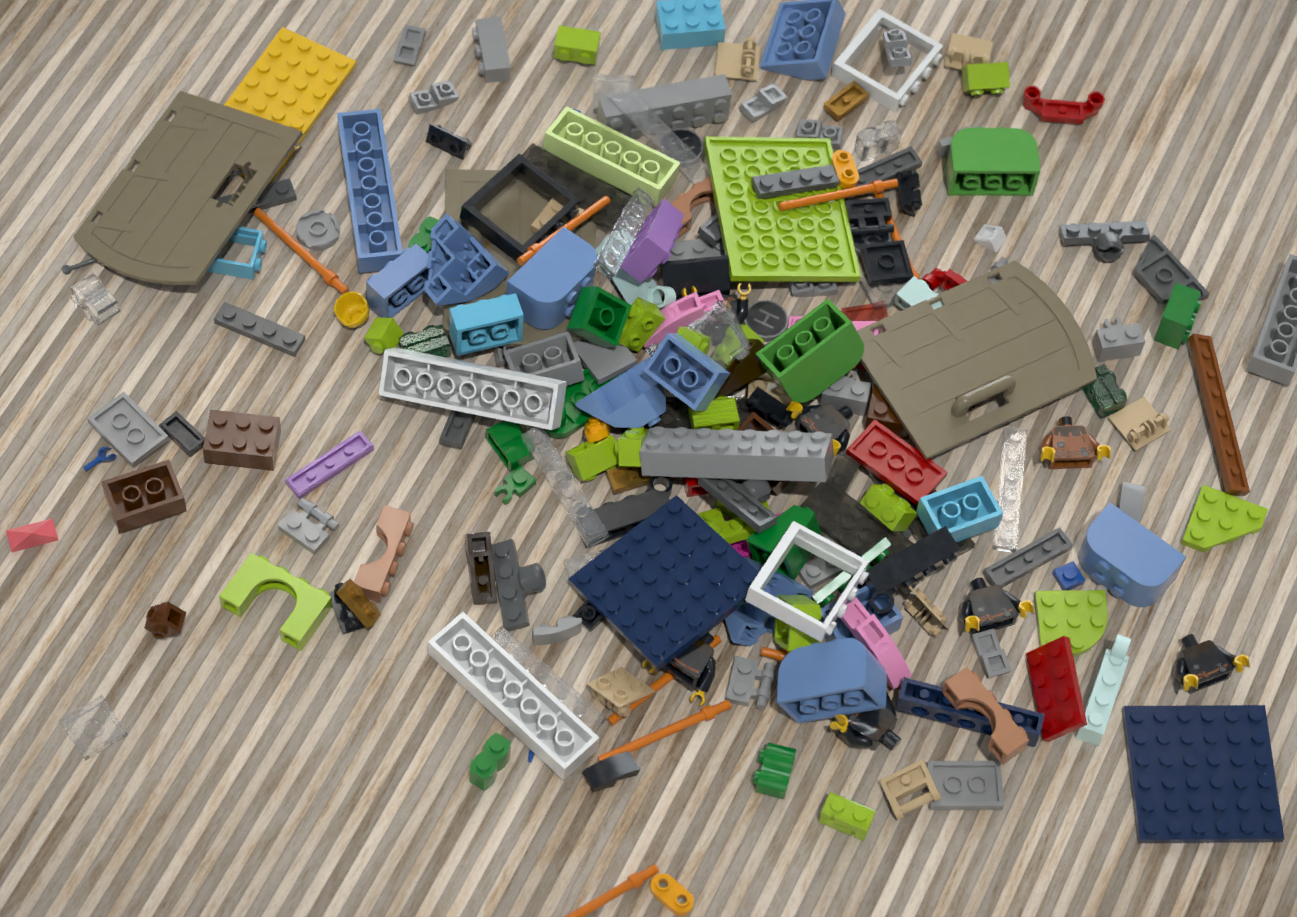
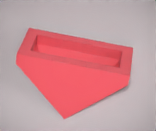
[6,518,58,552]

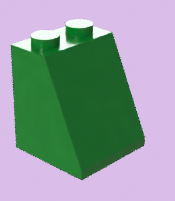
[746,505,822,580]

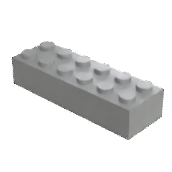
[597,74,732,138]
[1246,254,1297,386]

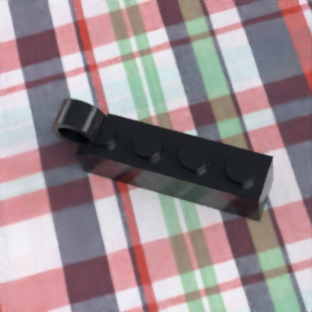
[576,476,673,548]
[865,526,961,617]

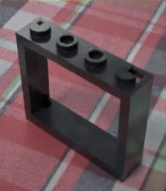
[460,153,580,263]

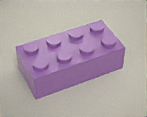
[620,198,684,283]

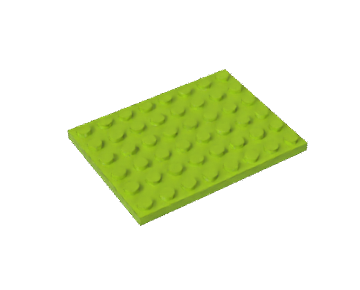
[703,136,861,282]

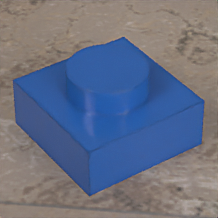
[1052,561,1085,590]

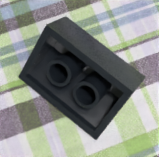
[659,255,730,302]

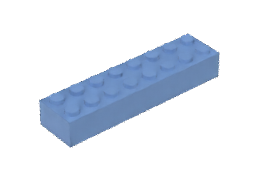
[337,109,403,273]

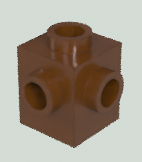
[144,602,186,639]

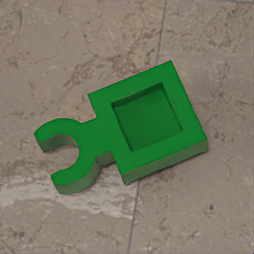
[495,465,536,505]

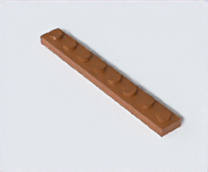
[1188,333,1250,496]

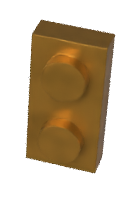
[823,81,869,121]
[606,466,653,494]
[337,578,381,629]

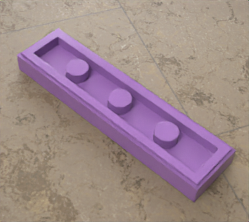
[285,431,374,500]

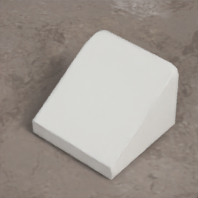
[974,224,1006,252]

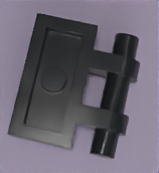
[845,197,894,238]

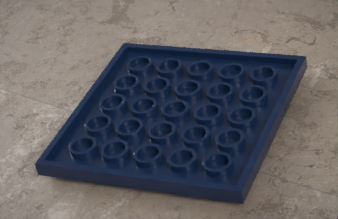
[568,495,768,671]
[1122,705,1284,844]

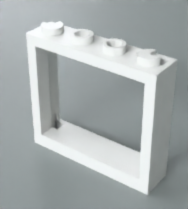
[832,9,943,113]
[745,521,869,642]

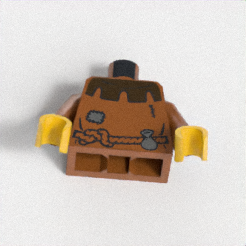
[1039,416,1111,469]

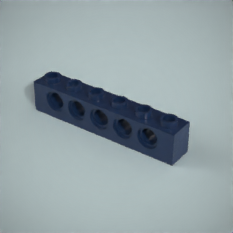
[895,677,1045,747]

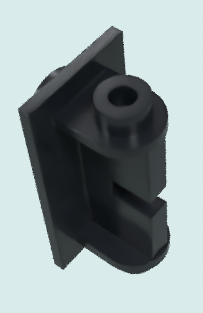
[425,123,472,160]
[897,170,922,217]
[744,386,793,429]
[329,583,365,634]

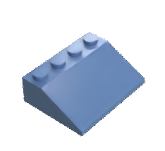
[759,0,846,80]

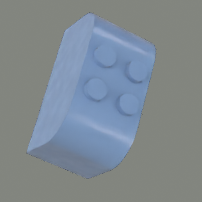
[506,227,597,329]
[1078,503,1186,607]
[777,638,887,724]

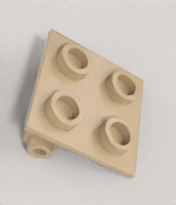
[945,33,993,70]
[715,37,760,81]
[1108,397,1171,451]
[904,586,949,637]
[587,667,655,717]

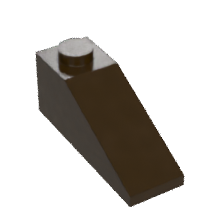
[716,338,766,396]
[465,531,497,605]

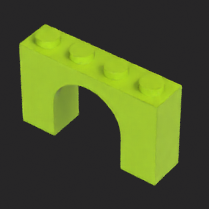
[219,553,332,651]

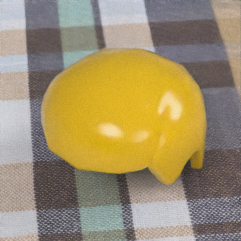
[334,291,370,328]

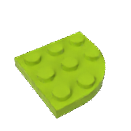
[1034,590,1108,657]

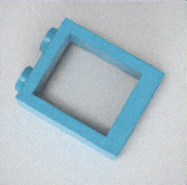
[207,226,267,280]

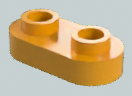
[831,150,859,189]
[584,416,610,442]
[650,873,694,916]

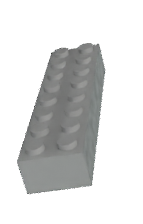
[640,427,834,482]

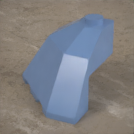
[424,213,509,306]
[575,356,666,428]
[725,557,814,646]

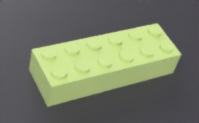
[543,106,680,207]

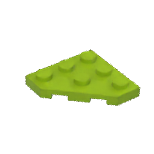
[1181,485,1268,552]

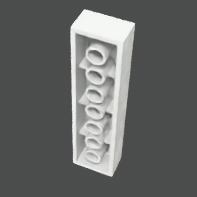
[379,347,567,430]
[428,612,599,781]

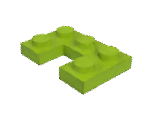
[698,501,770,544]

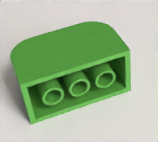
[945,127,1041,196]
[756,299,864,403]

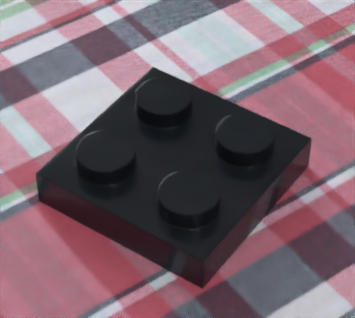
[860,240,914,286]

